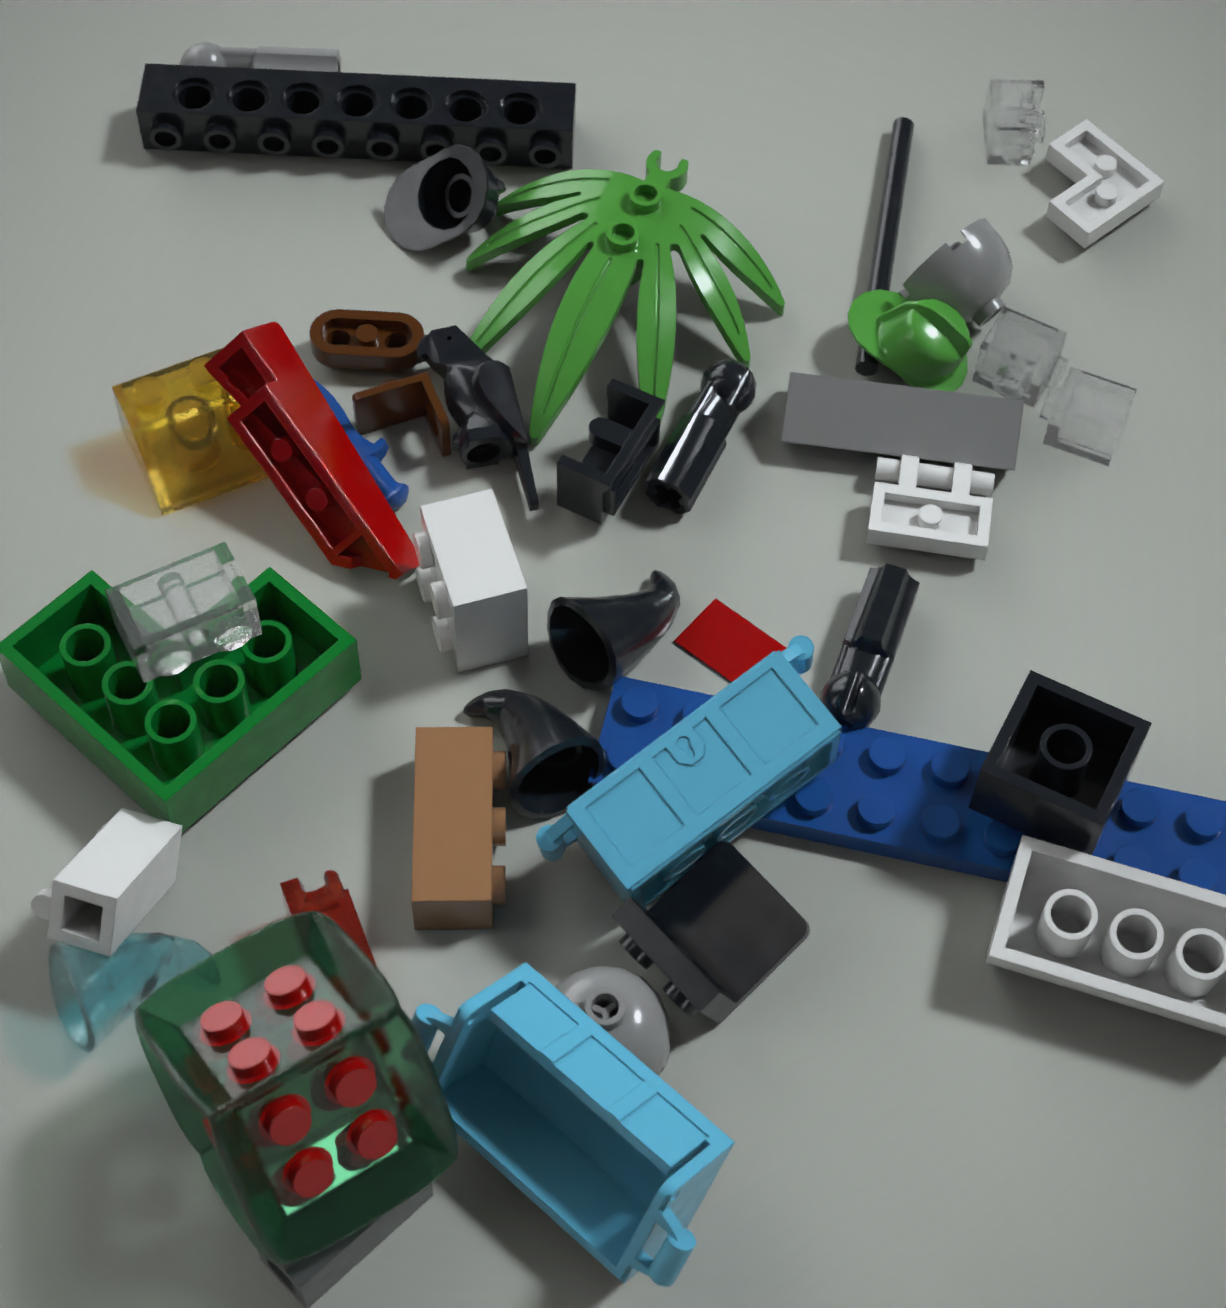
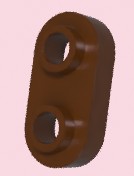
[309,309,424,371]

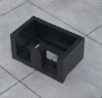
[557,378,665,524]

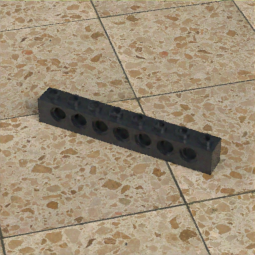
[136,63,576,169]

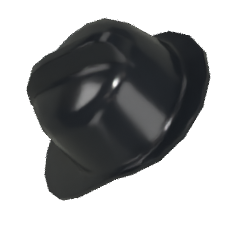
[384,144,506,252]

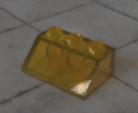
[112,347,268,516]

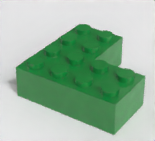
[0,567,362,833]

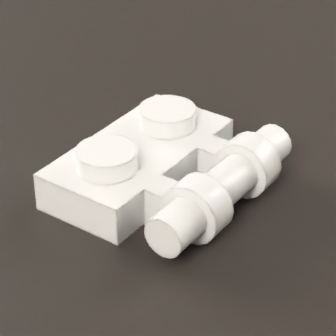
[866,454,995,560]

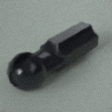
[645,359,757,514]
[820,563,920,730]

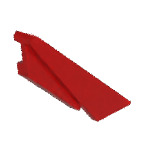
[204,321,420,579]

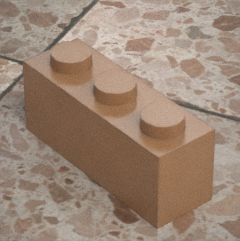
[411,727,506,930]

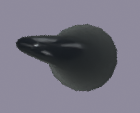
[547,570,680,691]
[463,689,605,819]

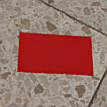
[674,598,787,682]

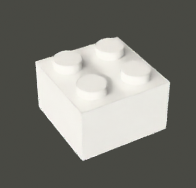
[413,489,529,673]

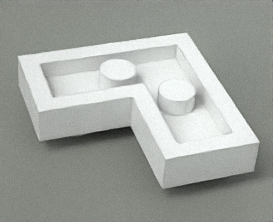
[1045,119,1165,248]

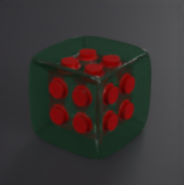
[134,911,458,1266]

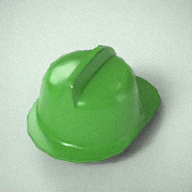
[847,289,973,392]

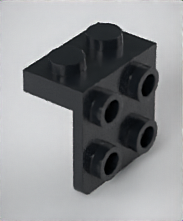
[611,841,810,1024]

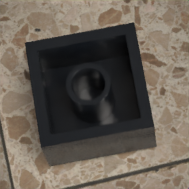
[969,670,1152,855]

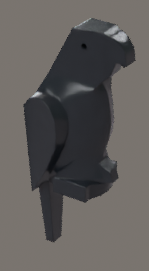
[417,325,539,511]

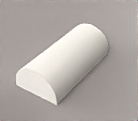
[986,835,1226,1036]

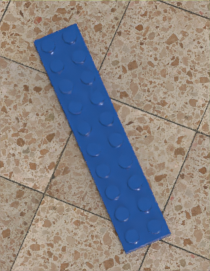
[588,676,1226,895]

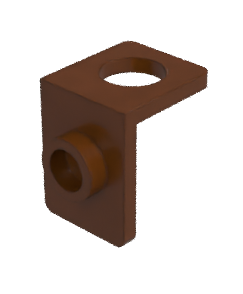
[352,371,451,457]

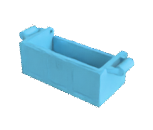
[536,635,842,907]
[400,962,735,1287]

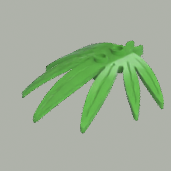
[466,150,785,447]

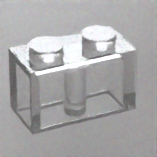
[105,542,262,683]

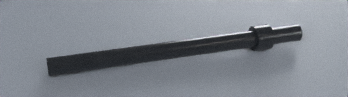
[855,117,914,376]

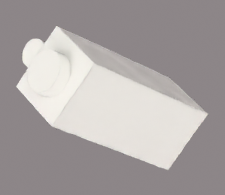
[31,808,183,957]

